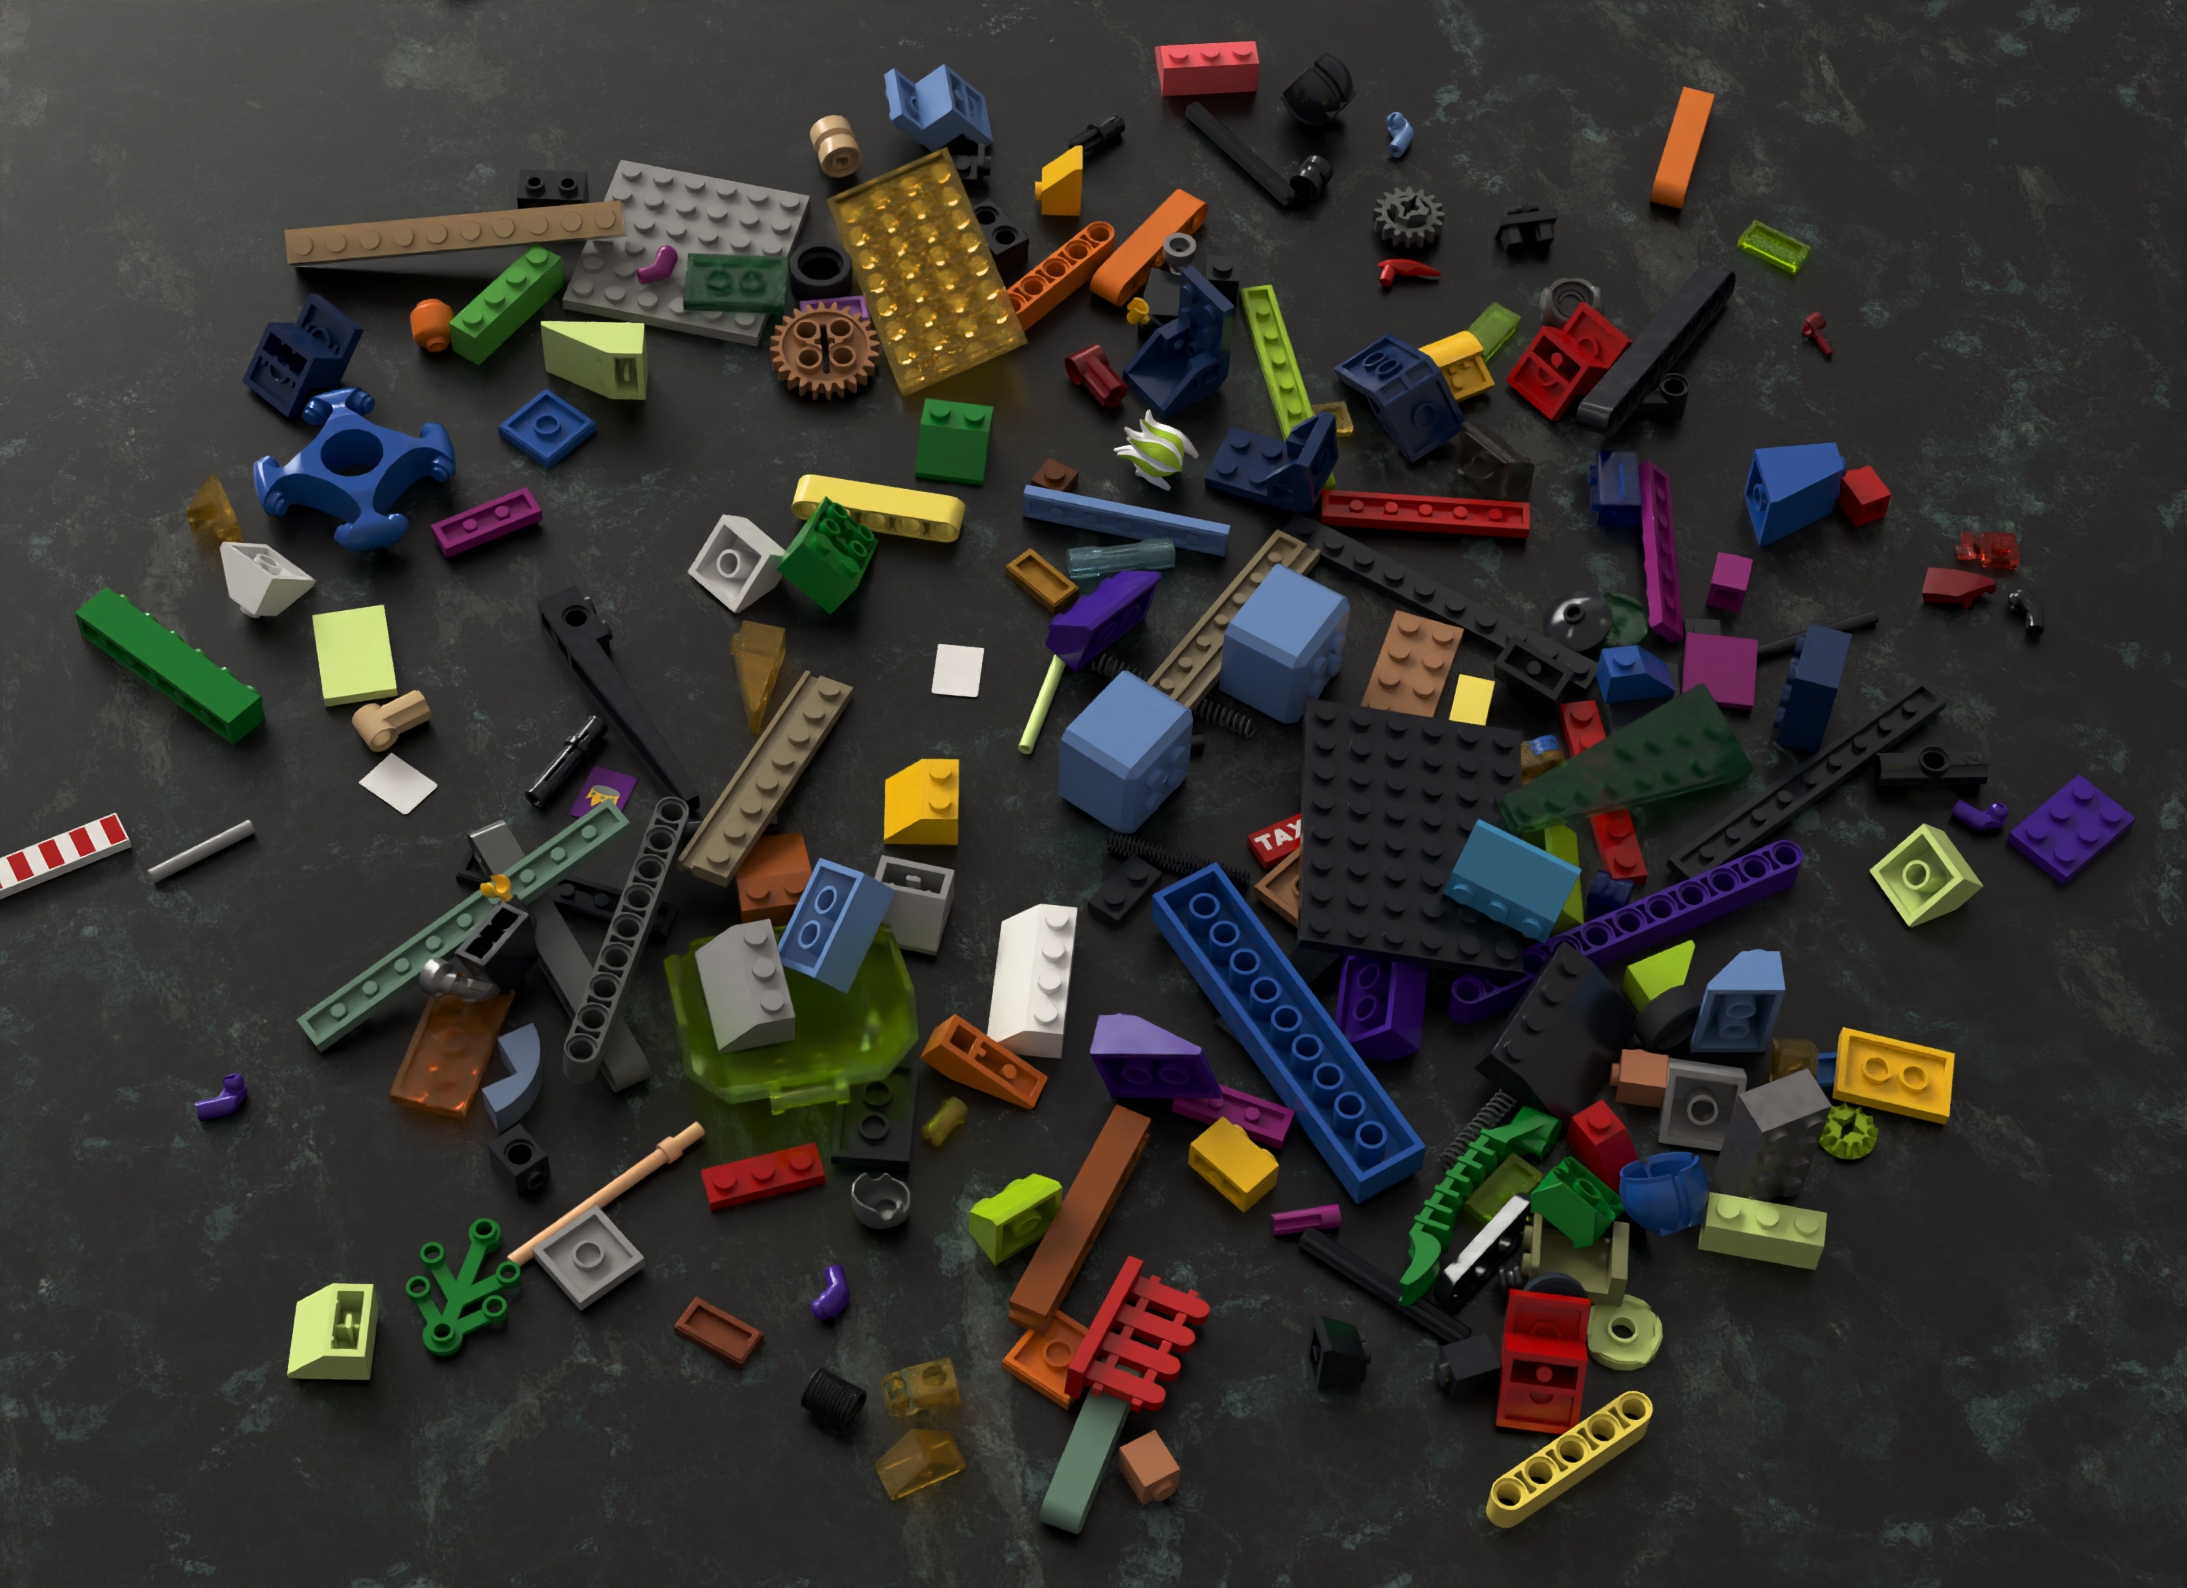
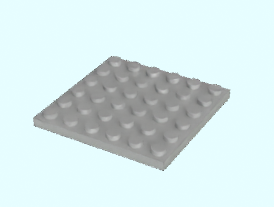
[562,160,810,346]

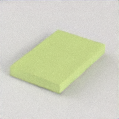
[312,605,398,707]

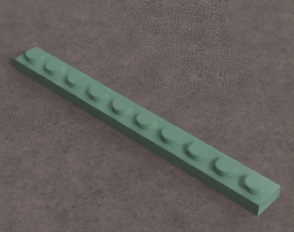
[296,798,633,1053]

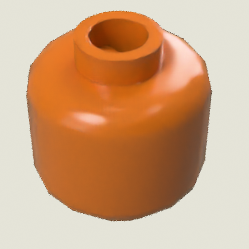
[410,299,455,352]

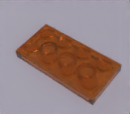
[389,972,515,1120]

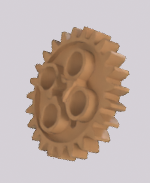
[770,301,880,400]

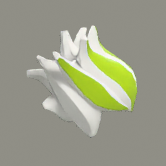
[1114,410,1199,491]

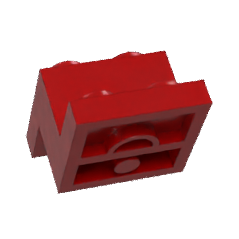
[1505,302,1633,421]
[1495,1289,1591,1434]

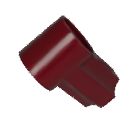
[1064,344,1128,409]

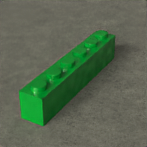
[75,587,265,745]

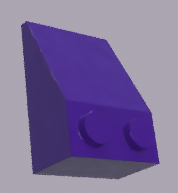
[1090,1013,1222,1099]

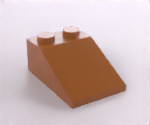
[734,831,812,932]

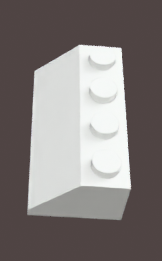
[987,904,1078,1059]

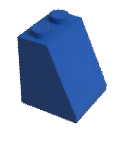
[1743,442,1847,547]

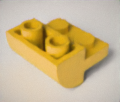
[1419,331,1495,403]

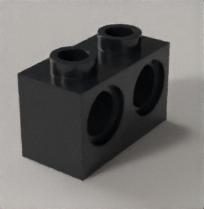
[957,199,1030,277]

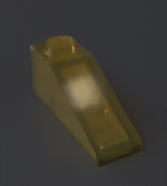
[729,620,786,734]

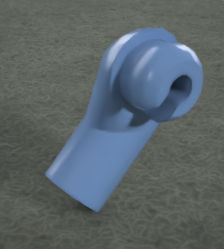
[1386,112,1414,157]

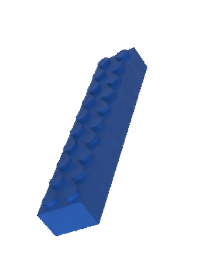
[1151,862,1426,1204]

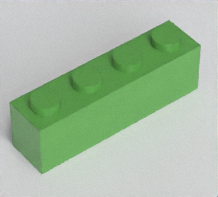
[449,243,564,365]

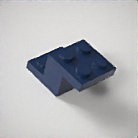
[242,294,364,417]

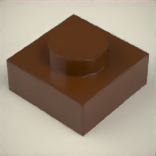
[1031,458,1079,493]

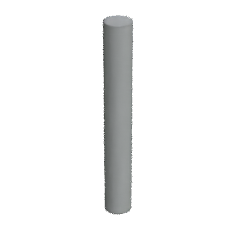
[147,820,255,883]

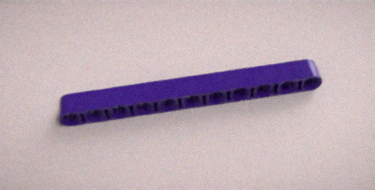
[1448,840,1803,1024]

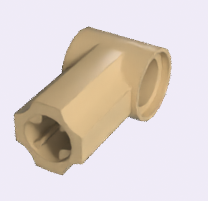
[352,690,432,752]

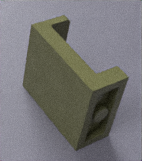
[1520,1212,1629,1307]

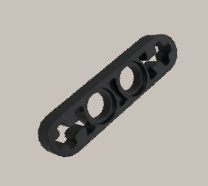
[1433,1192,1534,1310]

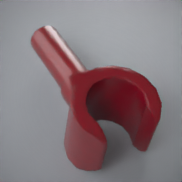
[1801,312,1834,357]

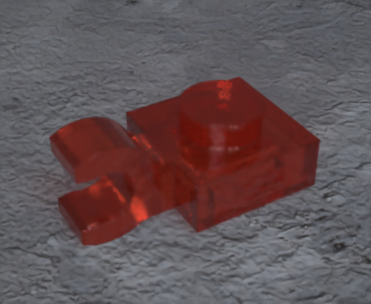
[1955,531,2020,569]

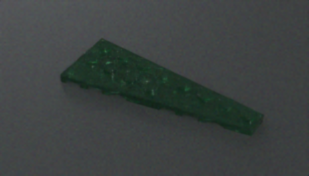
[1497,683,1754,836]

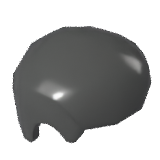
[851,1173,912,1229]

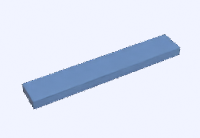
[1023,485,1231,557]

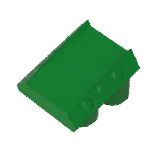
[1531,1156,1625,1249]

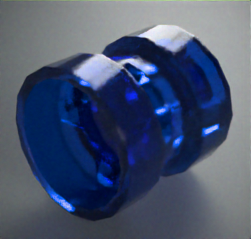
[1586,868,1635,912]

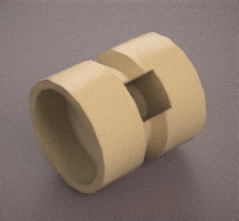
[810,115,862,178]

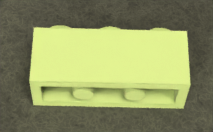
[1698,1192,1827,1270]

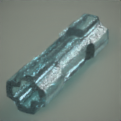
[1066,537,1175,579]

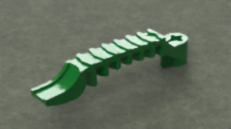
[1399,1105,1562,1307]

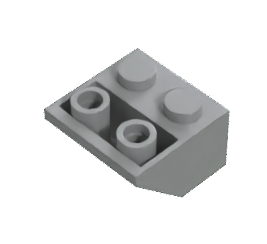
[873,855,955,956]

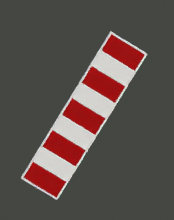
[0,813,131,899]

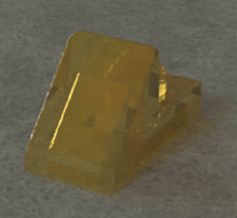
[187,473,243,543]

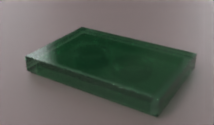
[683,253,789,314]

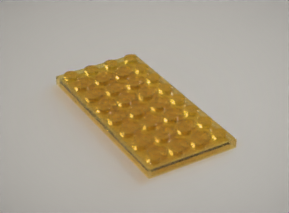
[826,147,1028,397]

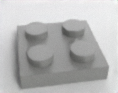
[532,1205,645,1311]

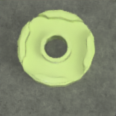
[1585,1294,1663,1371]

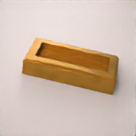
[1005,548,1080,614]

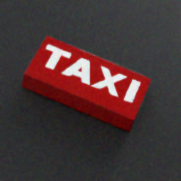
[1247,813,1301,870]

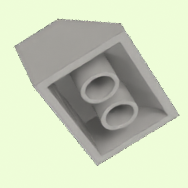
[695,919,795,1054]

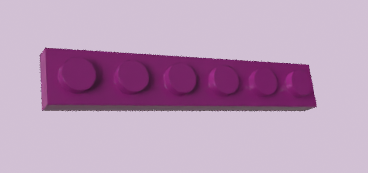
[1637,460,1684,644]

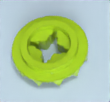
[1819,1102,1878,1159]

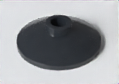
[1543,591,1613,653]

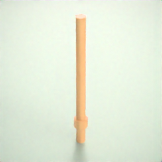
[506,1122,705,1267]

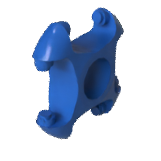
[253,388,456,552]

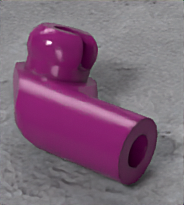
[636,246,678,285]

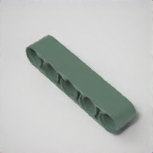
[1039,1358,1144,1535]

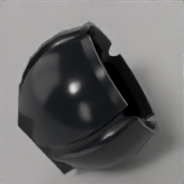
[1279,52,1357,130]

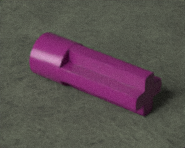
[1271,1204,1341,1235]

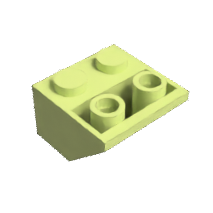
[287,1283,379,1380]

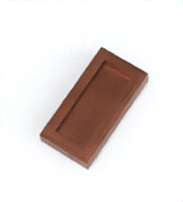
[674,1296,764,1370]

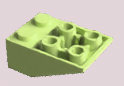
[541,321,648,400]

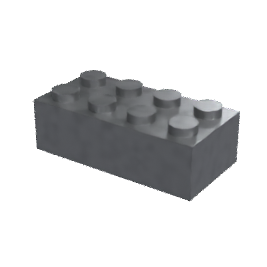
[1713,1068,1832,1202]

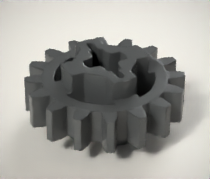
[1372,186,1445,249]

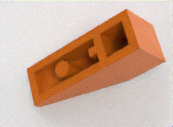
[920,1014,1048,1110]

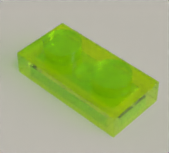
[1463,1152,1544,1226]

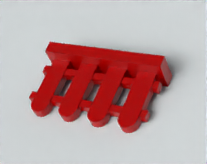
[1064,1255,1210,1412]

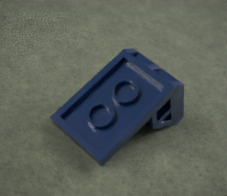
[1122,265,1235,420]
[1333,333,1469,463]
[1204,411,1339,513]

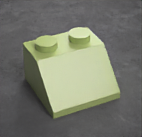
[1869,823,1983,927]

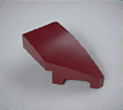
[1922,567,1997,610]

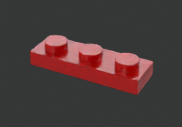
[701,1142,825,1211]

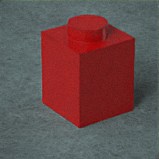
[1835,465,1892,527]

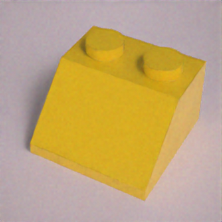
[884,759,959,845]

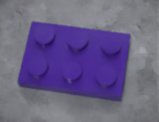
[2007,774,2136,886]

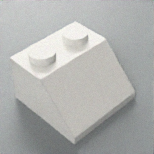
[688,514,786,613]

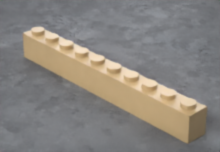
[284,200,627,266]

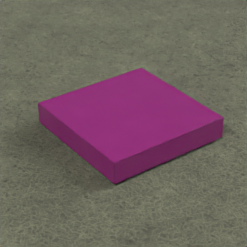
[1681,632,1758,710]

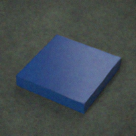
[498,388,597,469]

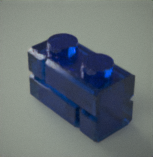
[1587,451,1642,527]

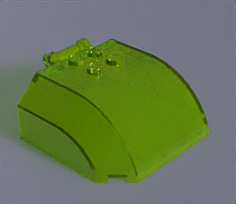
[664,923,919,1115]

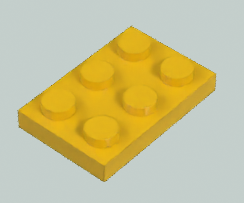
[1832,1027,1955,1125]

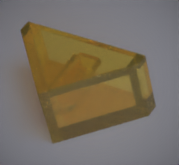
[875,1429,967,1501]

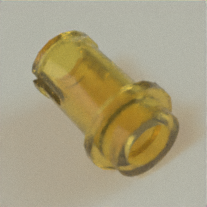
[920,1097,969,1146]

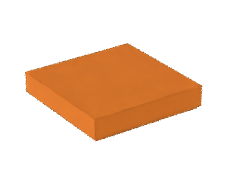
[1002,1310,1103,1410]

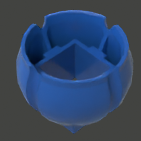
[1619,1152,1710,1236]

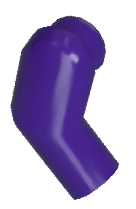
[1951,799,2009,830]
[196,1073,248,1121]
[811,1265,850,1320]

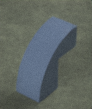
[482,1023,543,1132]

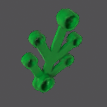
[406,1218,521,1357]

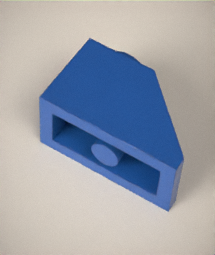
[1596,645,1675,704]

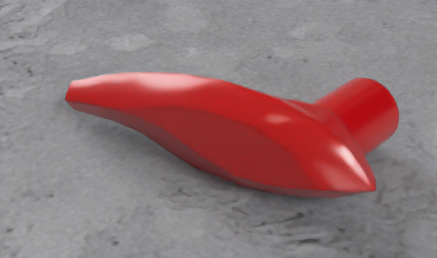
[1378,259,1441,287]

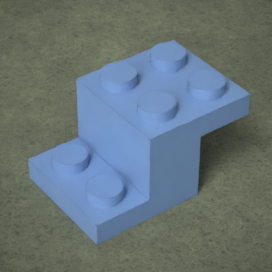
[884,64,993,153]

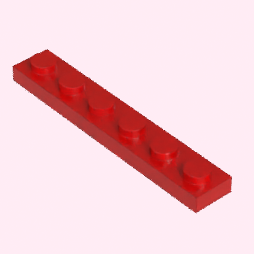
[1321,489,1530,538]
[1558,700,1648,887]

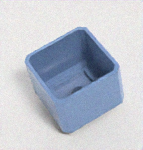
[1219,564,1350,724]
[1058,671,1193,834]

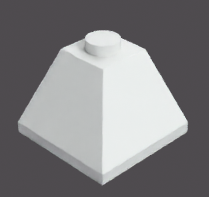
[220,542,316,618]

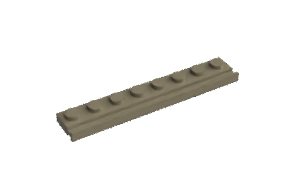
[1147,529,1321,712]
[677,670,853,888]

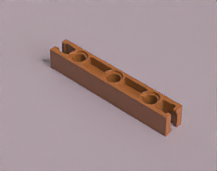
[1008,1104,1152,1337]

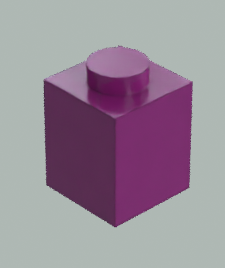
[1706,552,1753,613]

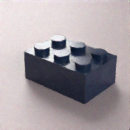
[1773,623,1852,754]

